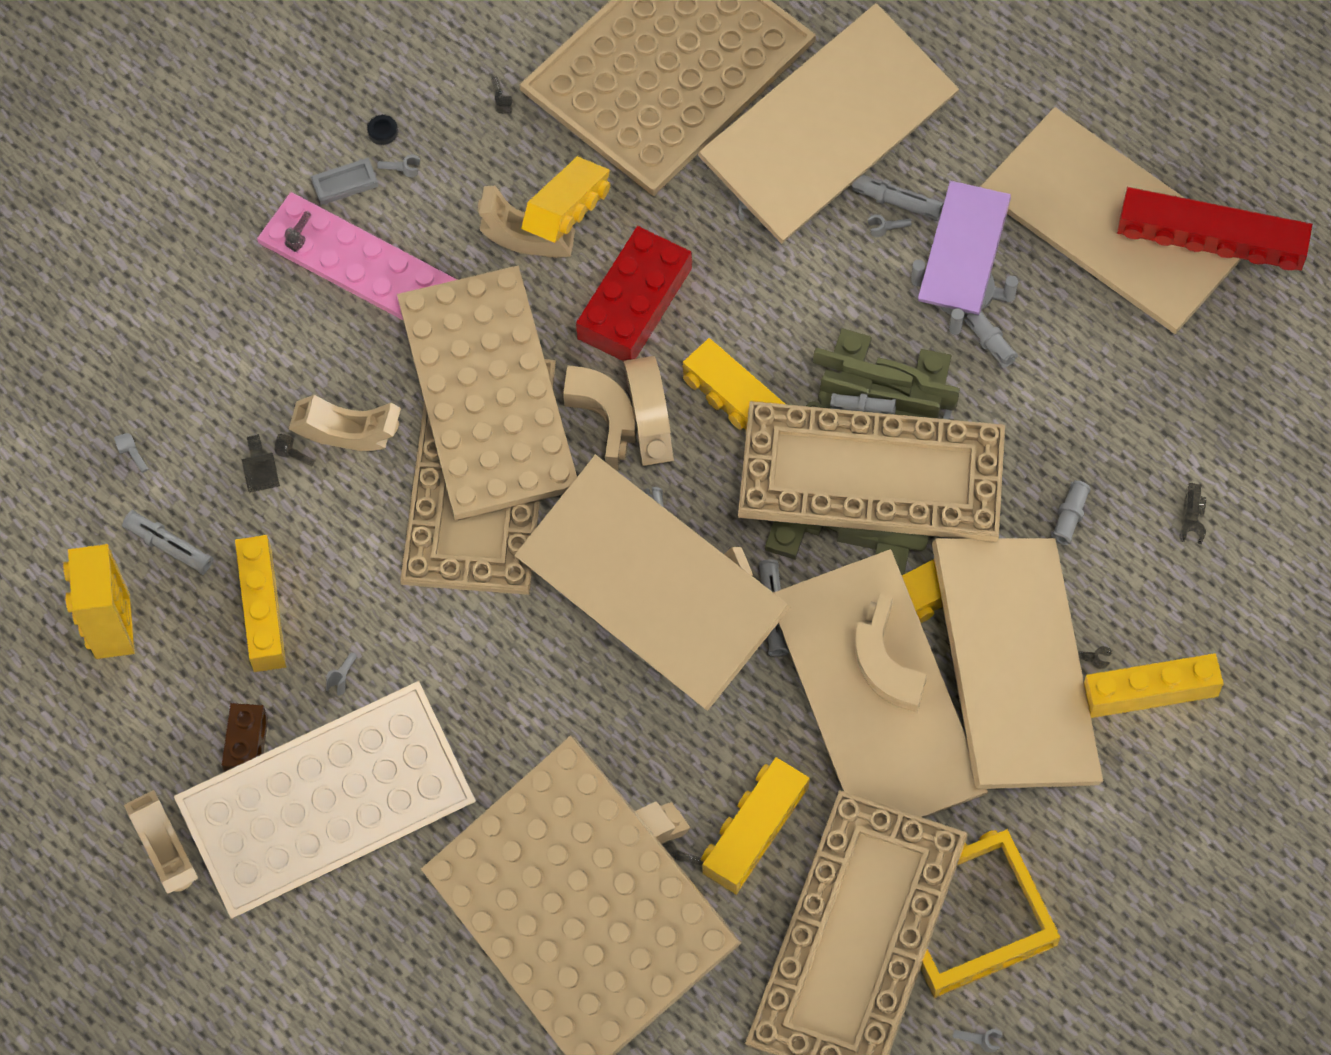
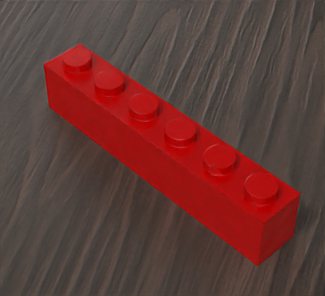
[1117,187,1313,271]

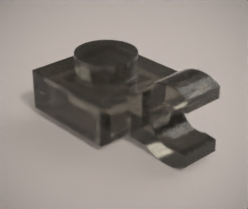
[242,434,280,493]
[1179,483,1206,544]

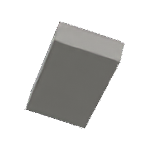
[311,157,379,205]

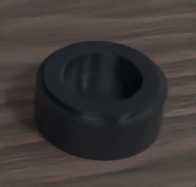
[367,115,398,145]

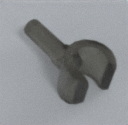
[491,77,512,114]
[284,211,311,252]
[274,434,316,467]
[1078,646,1112,669]
[662,840,703,866]

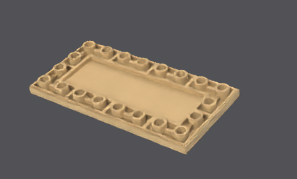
[698,3,959,244]
[980,107,1242,334]
[400,359,556,595]
[738,401,1005,542]
[514,454,791,711]
[932,538,1103,789]
[773,549,988,818]
[745,790,968,1055]

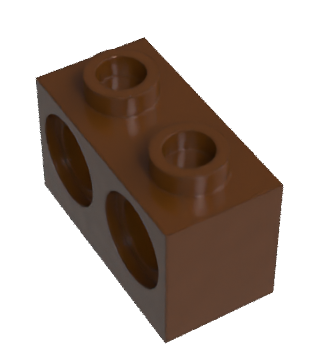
[221,703,268,772]

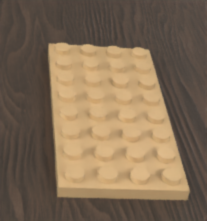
[397,265,577,520]
[174,681,476,919]

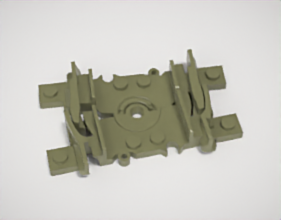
[765,328,960,575]

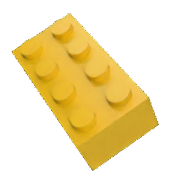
[63,544,135,659]

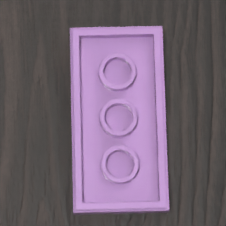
[918,181,1011,315]

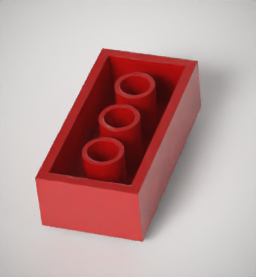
[576,225,692,362]

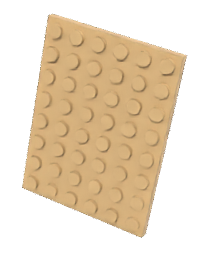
[520,0,816,197]
[421,736,741,1055]

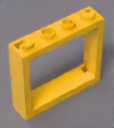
[920,829,1061,998]

